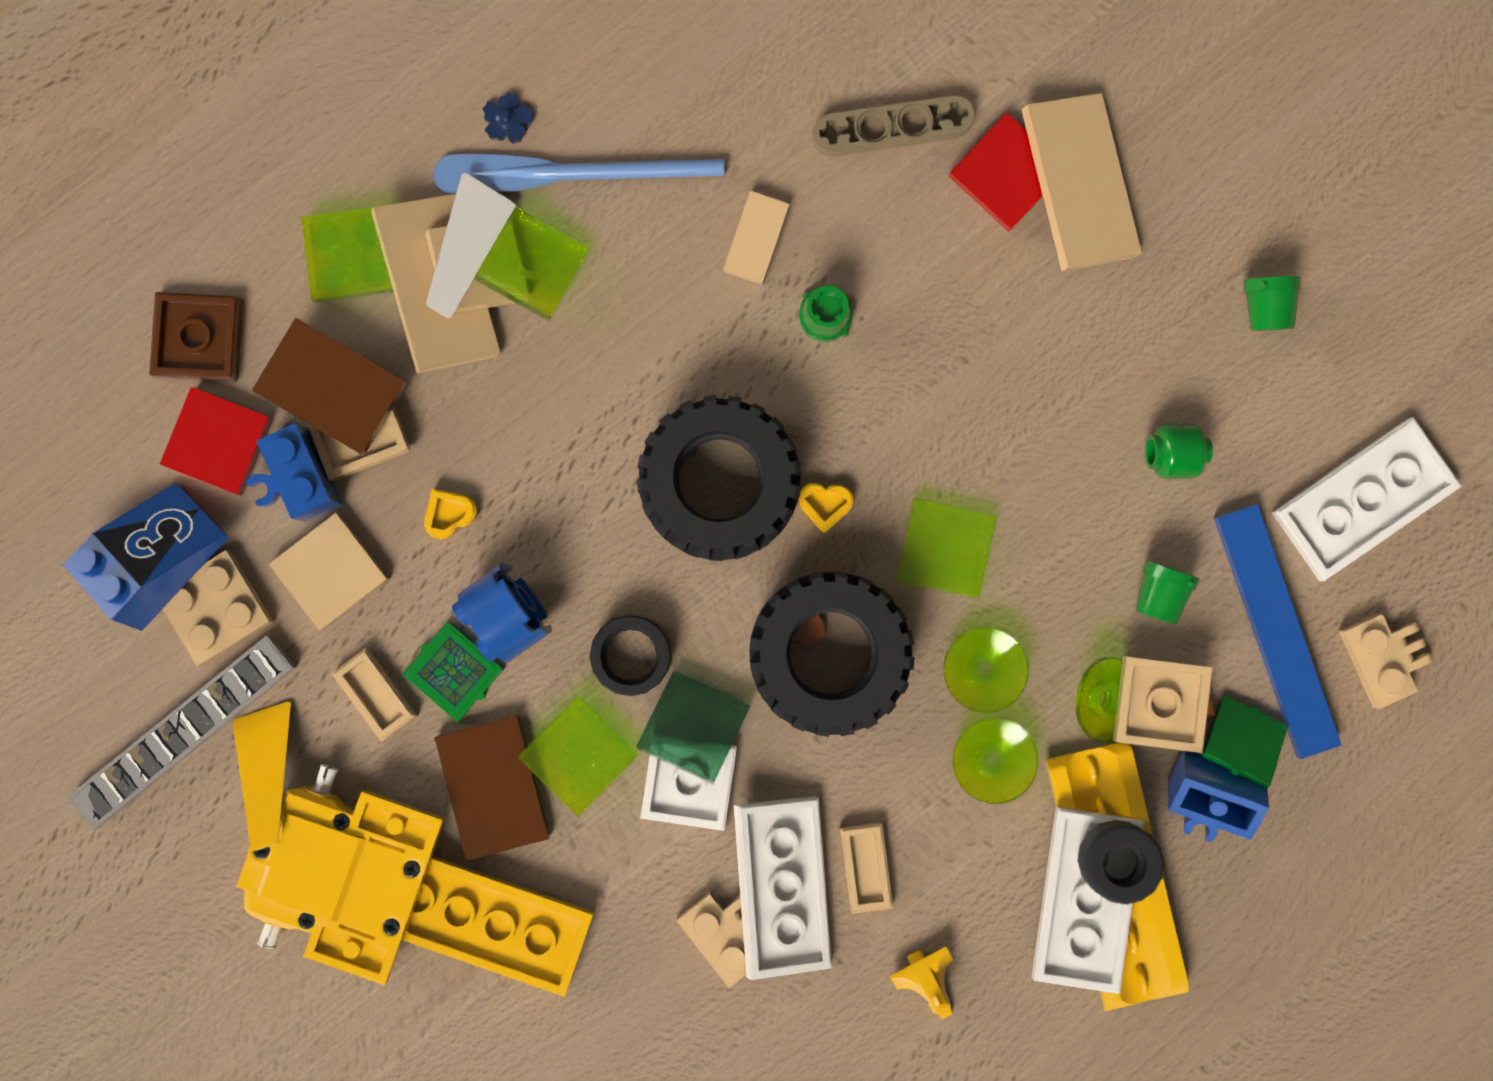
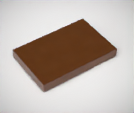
[251,317,408,456]
[434,714,550,861]

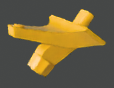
[890,947,953,1019]

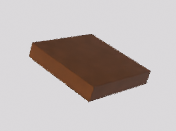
[149,292,243,382]

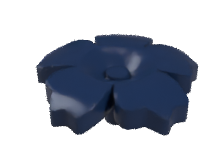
[482,92,533,144]

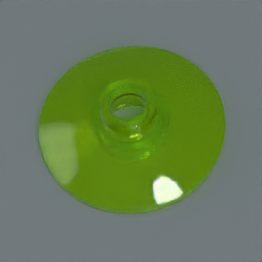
[943,627,1029,713]
[1075,657,1122,742]
[952,718,1038,804]

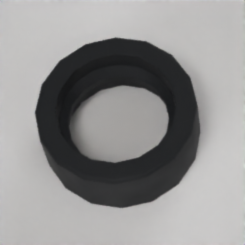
[590,615,672,697]

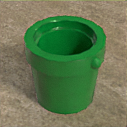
[1244,276,1301,331]
[798,285,853,342]
[1135,560,1200,624]

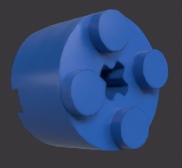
[452,563,552,663]

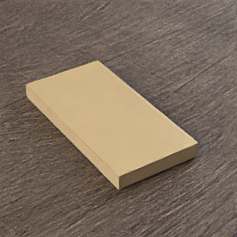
[1022,93,1142,271]
[371,194,501,374]

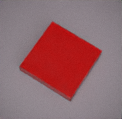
[948,113,1043,232]
[159,386,273,496]

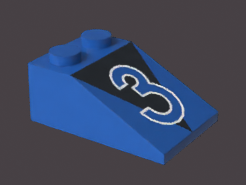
[63,483,229,631]

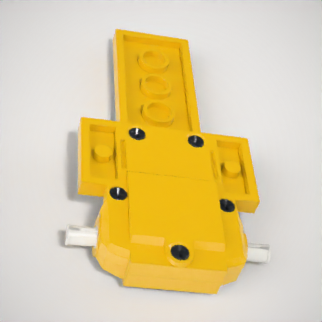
[236,764,595,997]

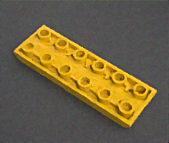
[1044,742,1189,1011]

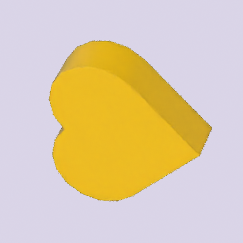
[798,483,853,534]
[424,488,478,540]

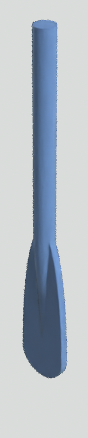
[434,154,725,195]

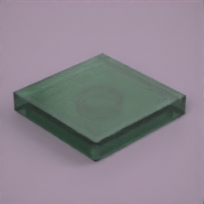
[636,670,750,785]

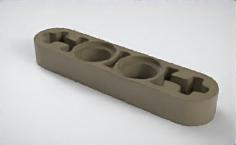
[812,96,975,156]

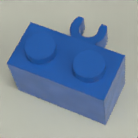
[246,423,343,522]
[1168,751,1269,842]

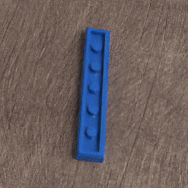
[1214,504,1342,759]

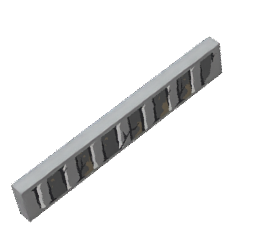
[67,635,297,830]

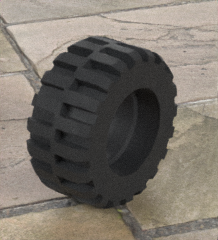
[637,395,802,561]
[749,571,915,737]

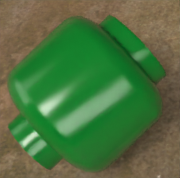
[1145,424,1213,479]

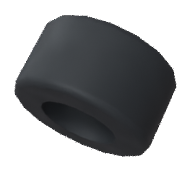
[1078,820,1164,905]

